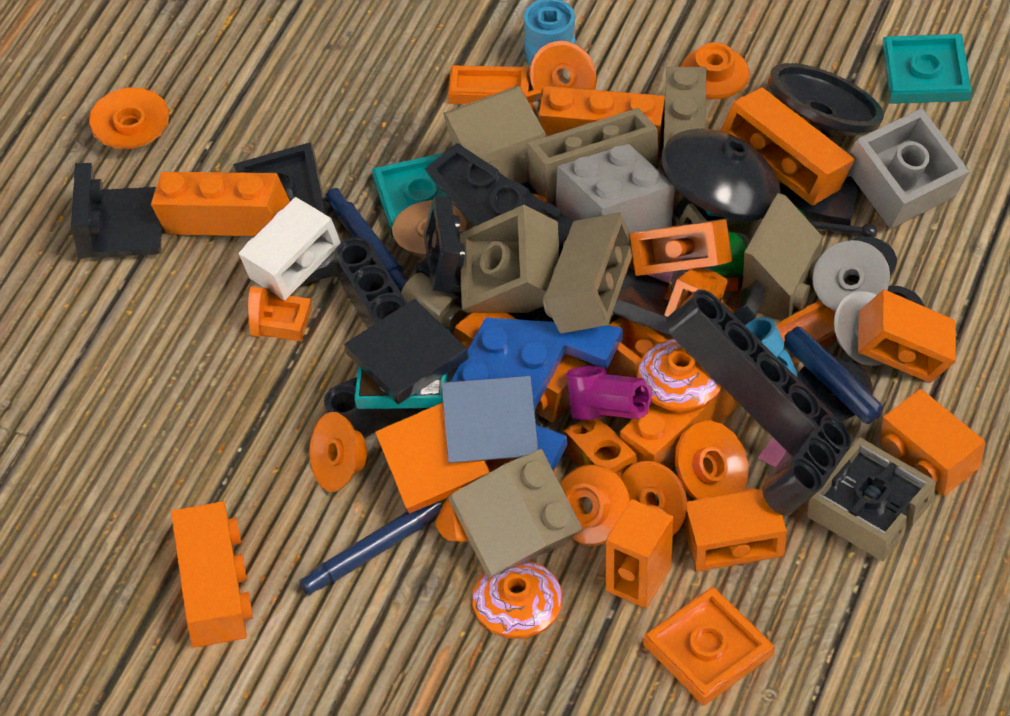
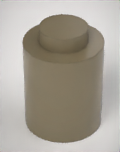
[401,272,466,331]

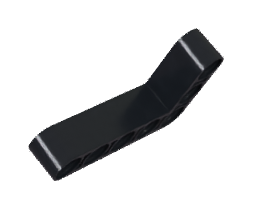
[324,238,423,437]
[666,289,852,516]

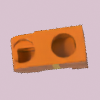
[664,268,728,317]
[561,418,637,478]

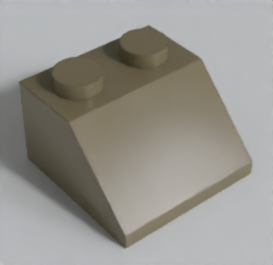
[443,86,546,184]
[742,193,823,321]
[460,205,560,313]
[447,449,583,579]

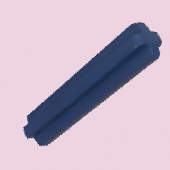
[784,326,883,424]

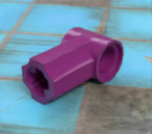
[566,366,653,420]

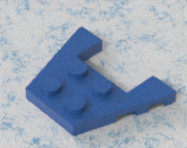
[450,317,623,471]

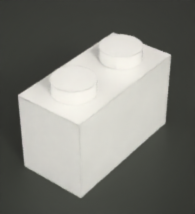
[238,197,341,301]

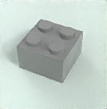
[849,108,970,229]
[556,144,674,233]

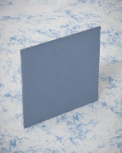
[442,376,538,463]

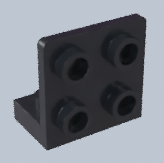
[71,163,162,258]
[423,196,465,293]

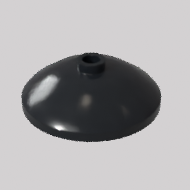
[768,63,884,137]
[662,128,781,221]

